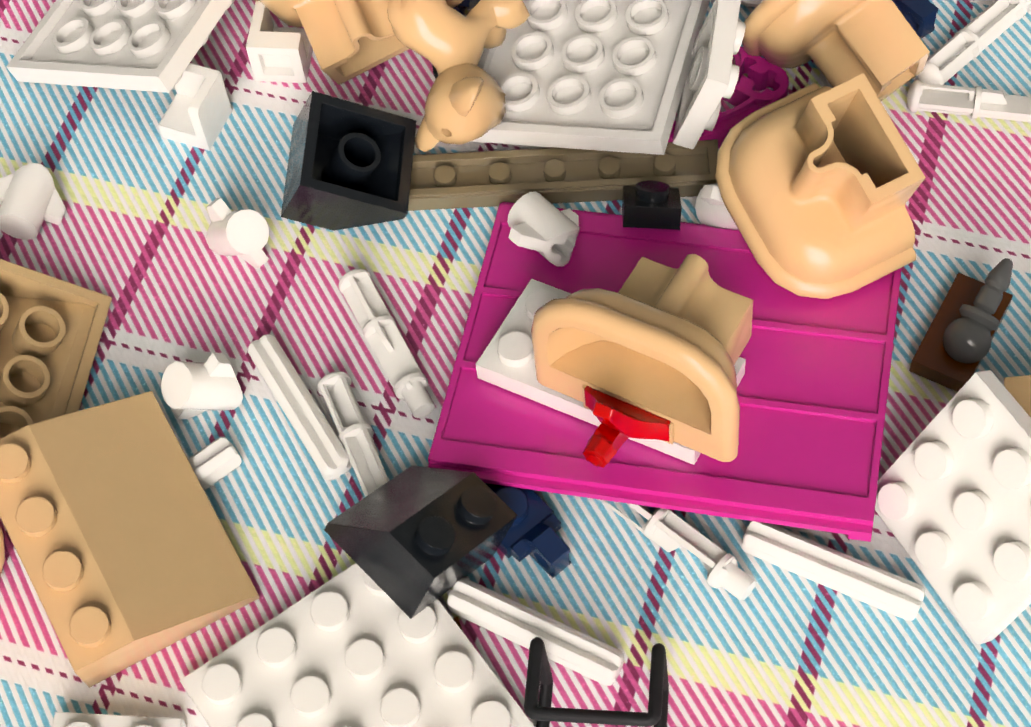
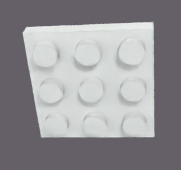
[875,370,1031,645]

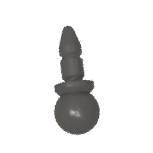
[943,258,1013,364]

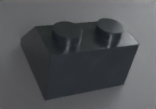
[281,91,417,231]
[324,466,518,619]

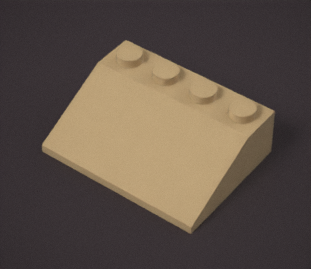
[0,259,112,438]
[0,391,260,688]

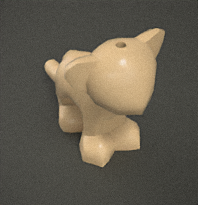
[387,0,530,152]

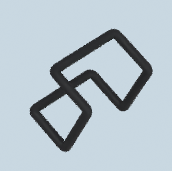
[524,637,669,727]

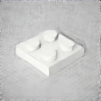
[672,0,746,149]

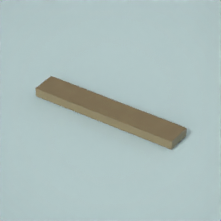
[408,139,719,211]

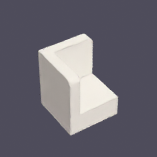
[246,1,313,83]
[158,63,232,151]

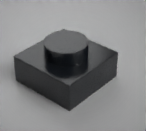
[622,180,682,230]

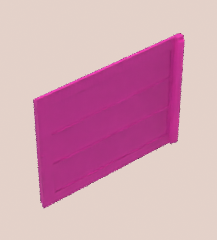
[428,202,902,542]

